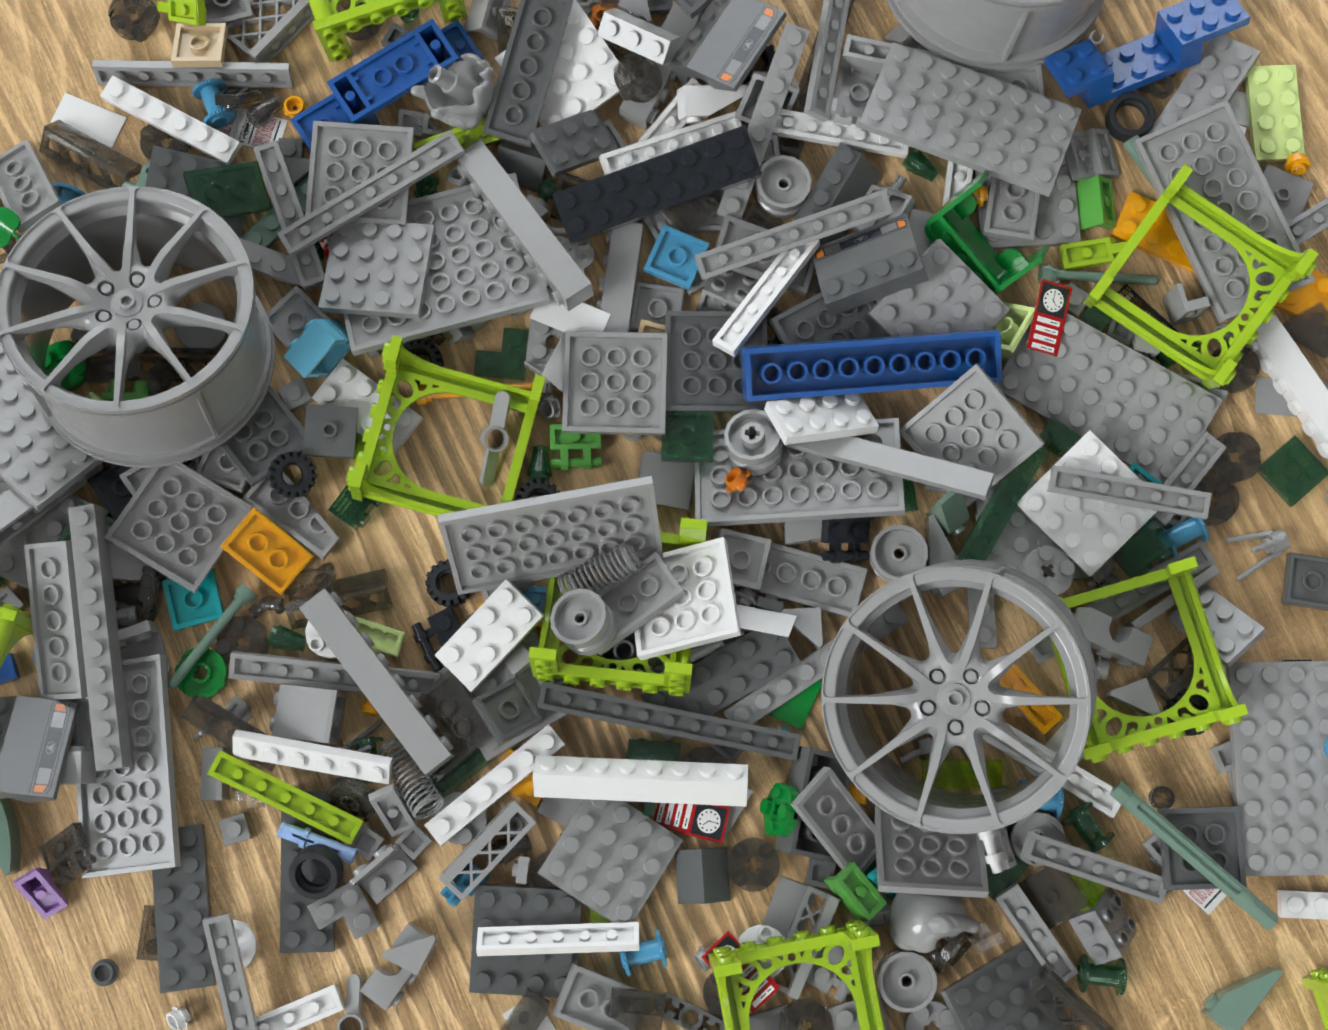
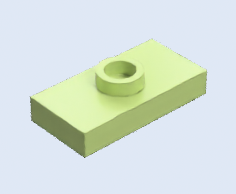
[356,617,406,658]

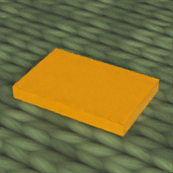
[220,507,314,595]

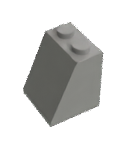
[269,684,347,745]

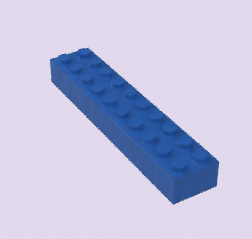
[740,329,1002,402]

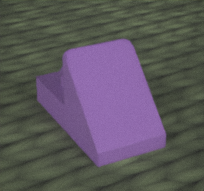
[13,867,68,920]

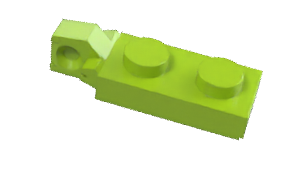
[157,0,207,25]
[1058,237,1127,270]

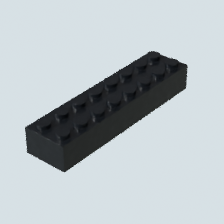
[553,125,762,245]

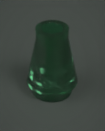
[902,148,940,182]
[527,445,552,482]
[267,624,307,652]

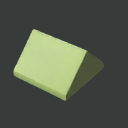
[992,302,1035,362]

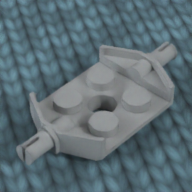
[524,309,564,395]

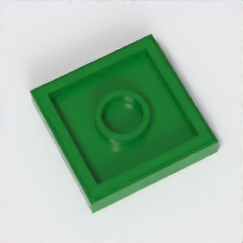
[768,680,822,730]

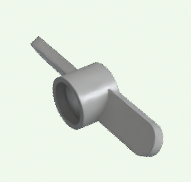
[480,391,511,487]
[337,974,367,1030]

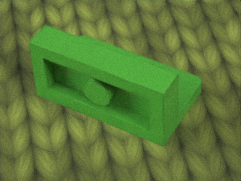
[1075,175,1116,231]
[824,862,887,921]

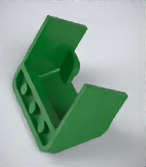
[925,170,1049,295]

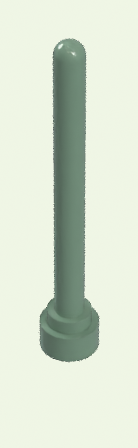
[1038,263,1159,285]
[168,583,258,689]

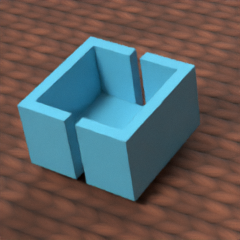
[284,319,351,378]

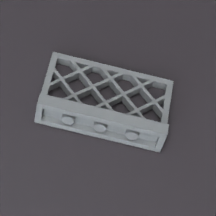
[226,0,330,63]

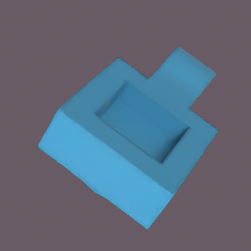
[440,862,489,907]

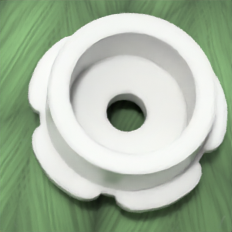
[166,1006,191,1030]

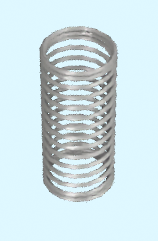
[558,541,641,595]
[377,738,444,819]

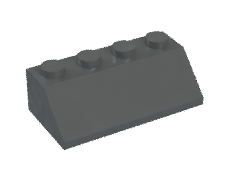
[793,142,881,246]
[775,746,851,862]

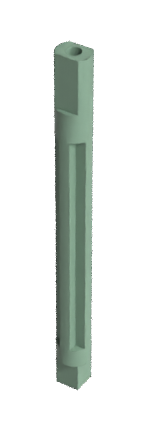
[1110,781,1279,931]

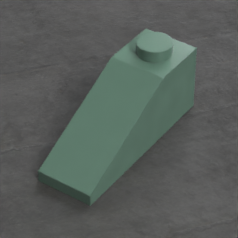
[927,491,970,537]
[1201,967,1283,1030]

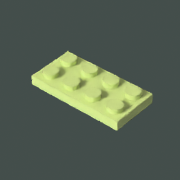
[1245,65,1305,163]

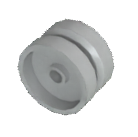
[755,155,812,220]
[724,409,784,476]
[869,525,928,583]
[550,588,618,656]
[874,949,937,1012]

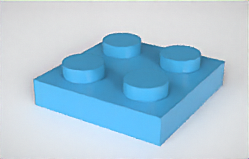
[643,224,710,291]

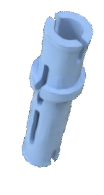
[277,821,358,865]

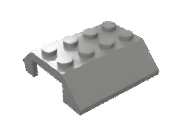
[829,34,943,128]

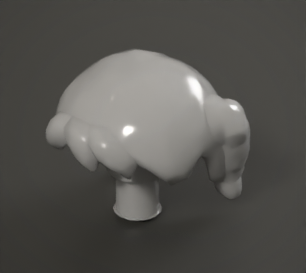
[411,53,494,130]
[888,893,981,953]

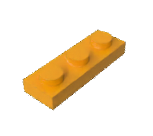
[999,664,1063,735]

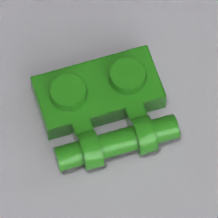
[550,424,602,471]

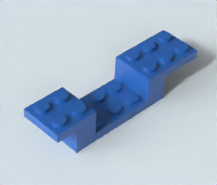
[1045,0,1250,109]
[290,19,484,152]

